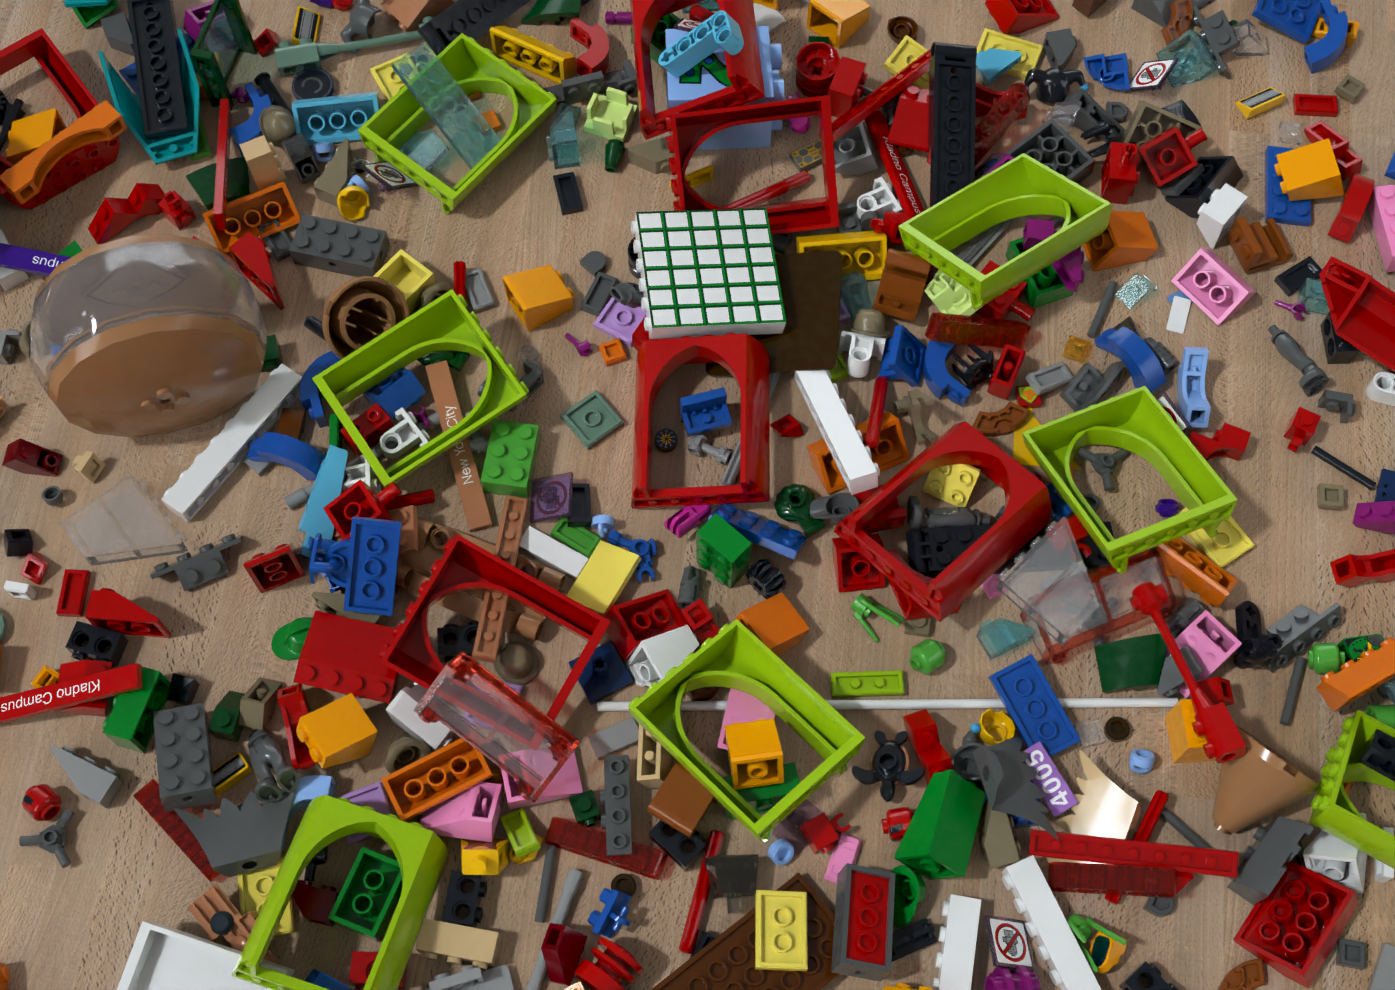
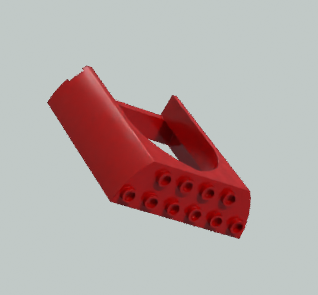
[630,0,765,140]
[0,28,120,210]
[666,95,839,235]
[631,333,770,509]
[833,421,1052,622]
[379,534,611,751]

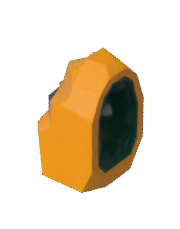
[1089,931,1127,974]

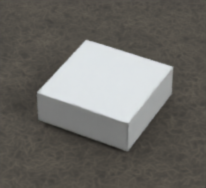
[4,580,37,601]

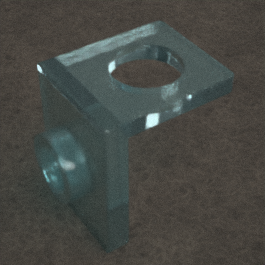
[1115,273,1158,309]

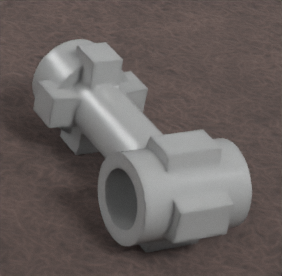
[464,412,489,454]
[688,434,731,464]

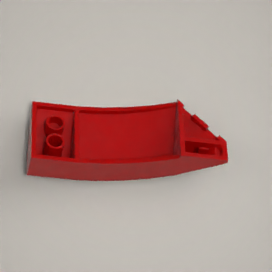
[1319,256,1395,372]

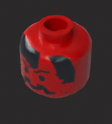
[22,784,62,821]
[882,807,915,842]

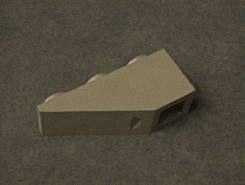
[314,138,352,207]
[312,592,390,625]
[979,800,1021,869]

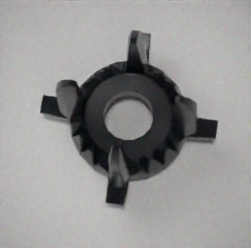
[1080,118,1123,157]
[952,342,994,390]

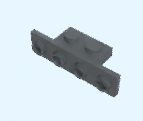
[1193,5,1240,79]
[543,70,623,105]
[1059,360,1126,412]
[150,533,242,591]
[1266,603,1342,673]
[600,755,632,856]

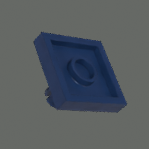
[568,640,634,705]

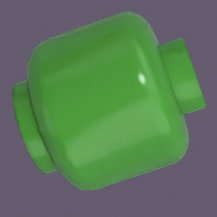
[909,639,946,674]
[1308,643,1345,674]

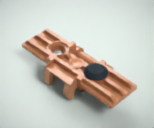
[187,883,281,965]

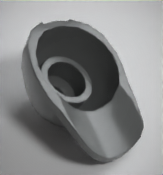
[810,493,859,525]

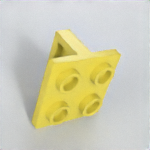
[923,464,981,507]

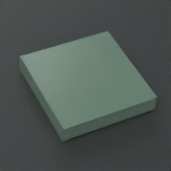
[560,390,624,450]

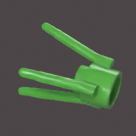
[851,593,905,643]
[1066,914,1127,973]

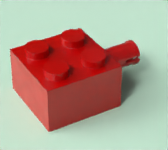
[1137,127,1208,187]
[1101,142,1140,205]
[976,260,1036,327]
[323,479,402,540]

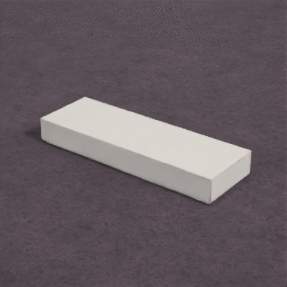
[519,526,589,579]

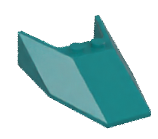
[98,28,200,165]

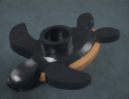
[852,730,925,802]

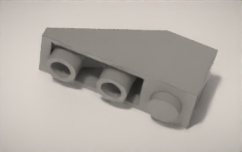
[51,745,124,809]

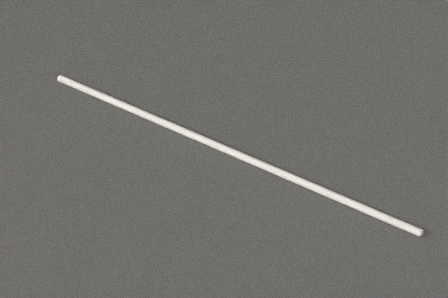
[597,697,1178,711]

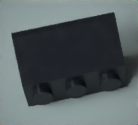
[1165,156,1243,218]

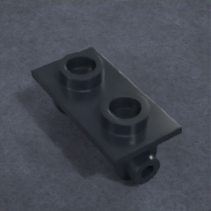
[891,918,937,962]

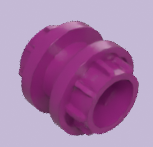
[985,965,1041,990]

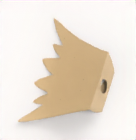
[1039,750,1141,867]

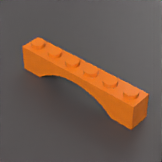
[0,100,127,205]

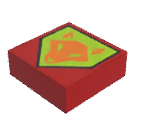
[1015,385,1042,409]

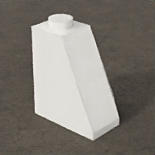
[625,624,699,687]
[386,682,454,752]
[1303,813,1367,893]

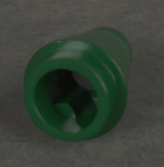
[605,139,626,173]

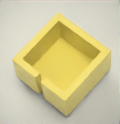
[374,249,436,313]

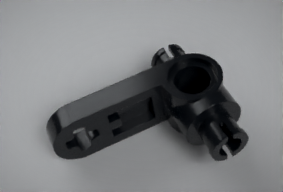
[1234,601,1283,669]

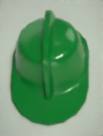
[271,617,313,661]
[891,865,926,927]

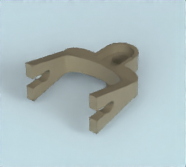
[893,389,938,446]

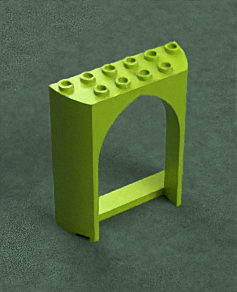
[358,33,557,214]
[898,153,1112,310]
[312,289,530,488]
[1022,386,1238,574]
[628,619,866,843]
[1309,709,1395,869]
[232,795,449,990]

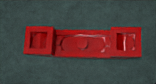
[680,598,720,646]

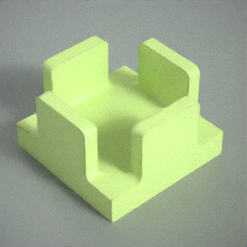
[584,87,638,142]

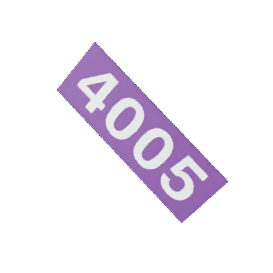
[1022,741,1078,817]

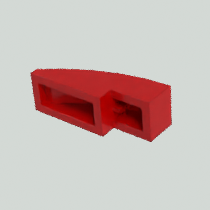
[1304,120,1363,181]

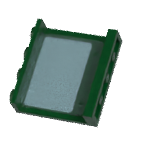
[190,0,257,111]

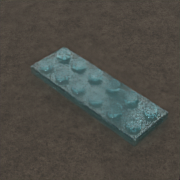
[391,42,501,170]

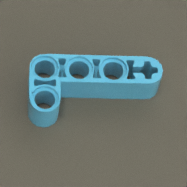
[658,10,744,77]

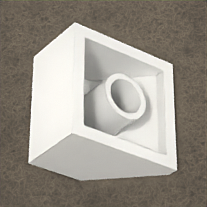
[1196,183,1248,249]

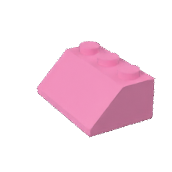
[1171,248,1256,325]

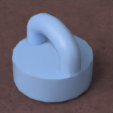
[312,142,334,162]
[347,175,370,193]
[591,515,615,539]
[1129,749,1156,774]
[767,838,794,865]

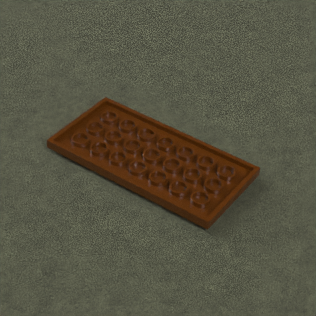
[651,872,840,990]

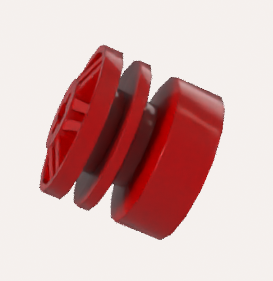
[796,42,840,97]
[574,937,643,990]

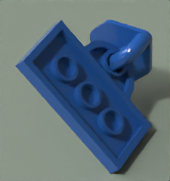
[308,516,402,616]

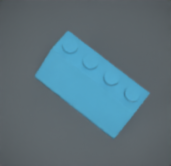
[291,91,381,146]

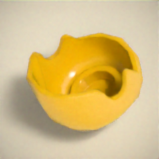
[336,185,370,221]
[978,708,1016,745]

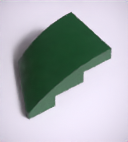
[521,0,582,26]
[186,157,250,210]
[1094,634,1167,694]

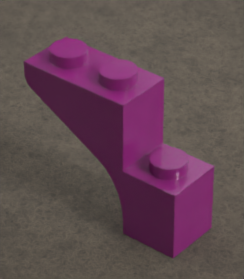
[1023,219,1085,292]
[1353,501,1395,534]

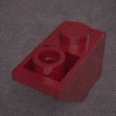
[2,438,63,477]
[292,880,339,927]
[541,923,588,986]

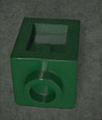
[569,789,601,828]

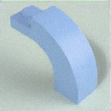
[1177,347,1211,428]
[280,775,336,852]

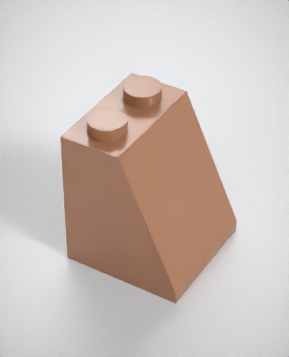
[380,0,455,32]

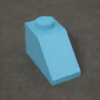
[976,48,1022,86]

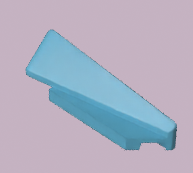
[297,444,348,559]

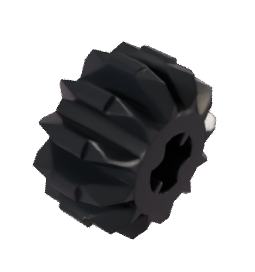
[746,559,786,599]

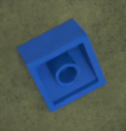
[362,368,426,420]

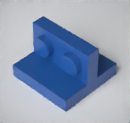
[879,325,926,387]
[679,387,732,437]

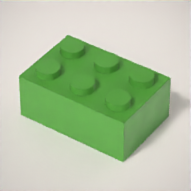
[480,420,541,499]

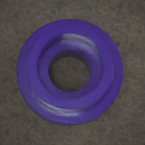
[1155,499,1179,517]

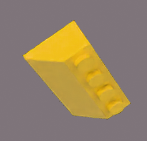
[490,25,577,85]
[796,231,887,282]

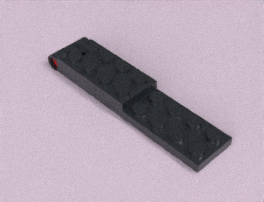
[127,0,190,140]
[417,0,531,57]
[928,42,977,207]
[905,521,1114,578]

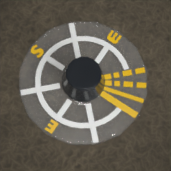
[351,156,375,182]

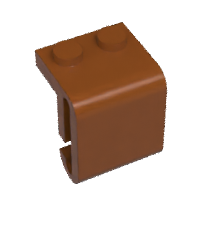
[1226,216,1293,274]
[872,248,931,322]
[647,761,718,838]

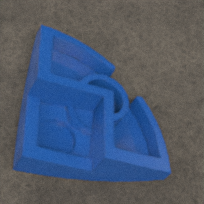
[1083,53,1130,91]

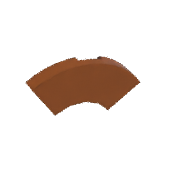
[1161,0,1193,49]
[972,401,1030,437]
[1218,958,1266,990]

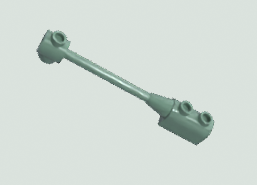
[275,16,434,77]

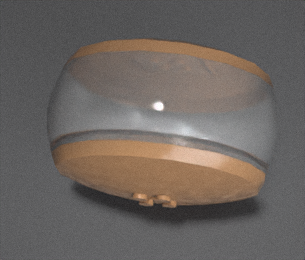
[29,234,267,437]

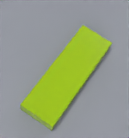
[830,670,904,698]

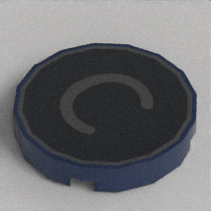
[292,68,334,100]

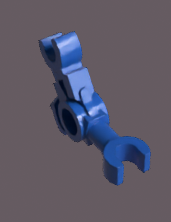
[607,529,657,583]

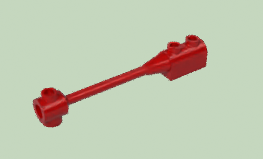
[1129,582,1246,763]

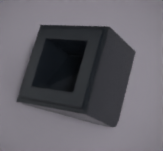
[3,529,33,557]
[167,673,200,705]

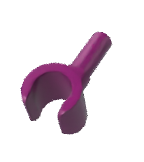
[230,87,249,103]
[1274,300,1307,320]
[565,333,592,356]
[411,406,431,428]

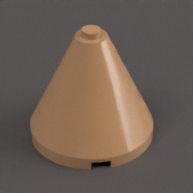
[322,276,410,359]
[1212,724,1320,834]

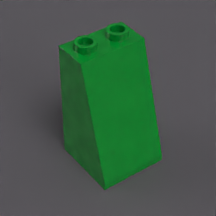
[894,769,986,880]

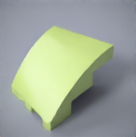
[924,270,982,328]

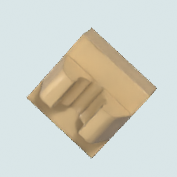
[72,451,106,483]

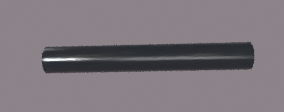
[1311,446,1376,490]

